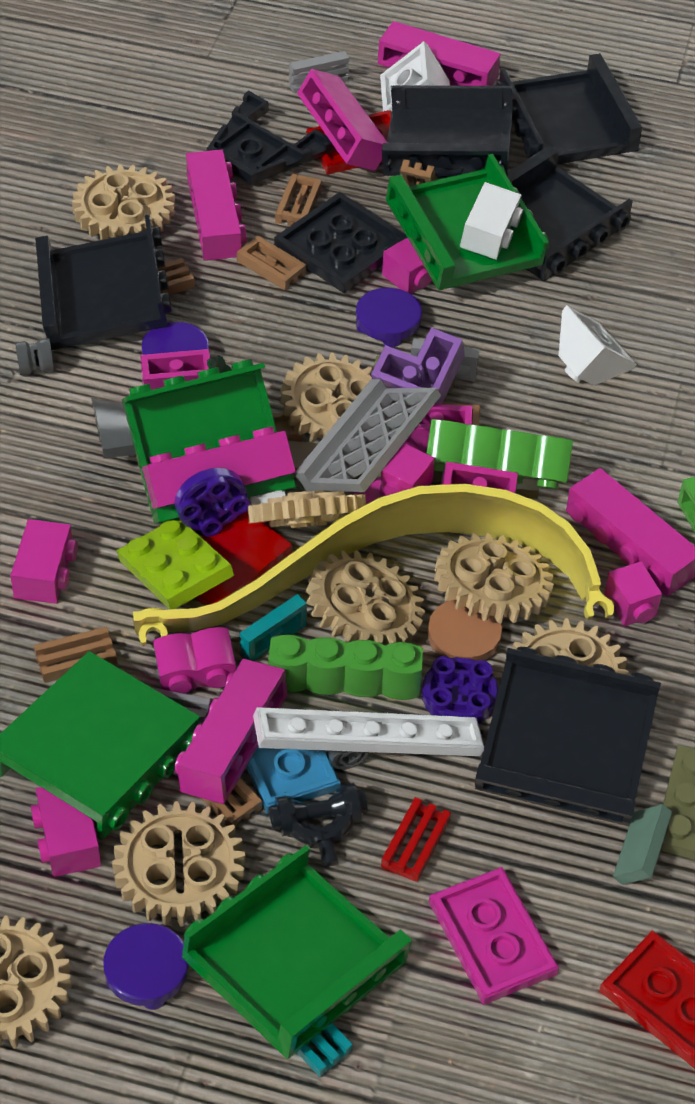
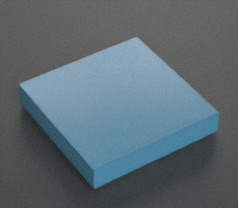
[246,746,340,814]

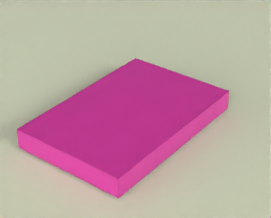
[429,867,559,1005]

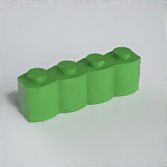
[426,419,573,490]
[268,635,423,700]

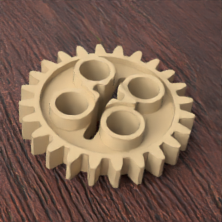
[72,164,175,240]
[279,352,372,443]
[248,490,366,528]
[434,533,554,623]
[306,550,425,645]
[513,618,629,675]
[112,801,245,927]
[0,916,72,1049]

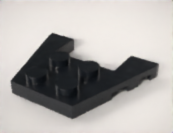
[206,90,336,184]

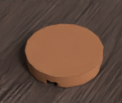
[427,600,502,661]

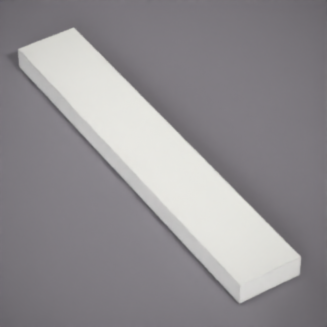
[253,707,484,756]

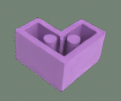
[371,328,465,404]

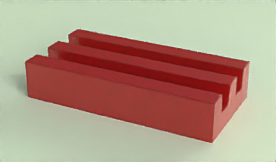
[381,797,451,883]

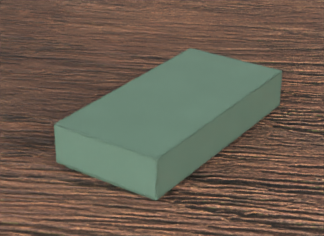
[613,804,672,885]

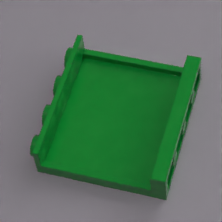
[385,154,549,291]
[121,359,296,524]
[0,651,200,840]
[182,845,412,1060]

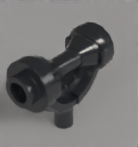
[269,782,368,867]

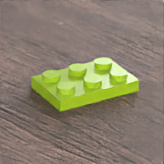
[116,517,234,609]

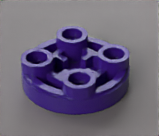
[356,287,422,347]
[142,322,209,355]
[175,468,250,536]
[422,656,498,723]
[103,923,189,1010]

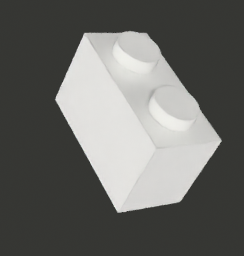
[460,182,523,260]

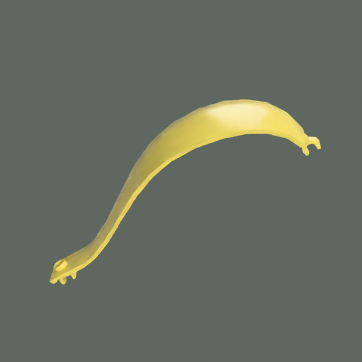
[133,484,614,646]

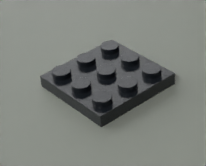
[274,192,407,293]

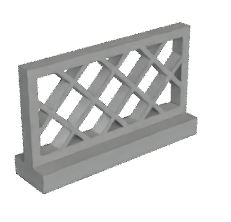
[294,379,441,492]

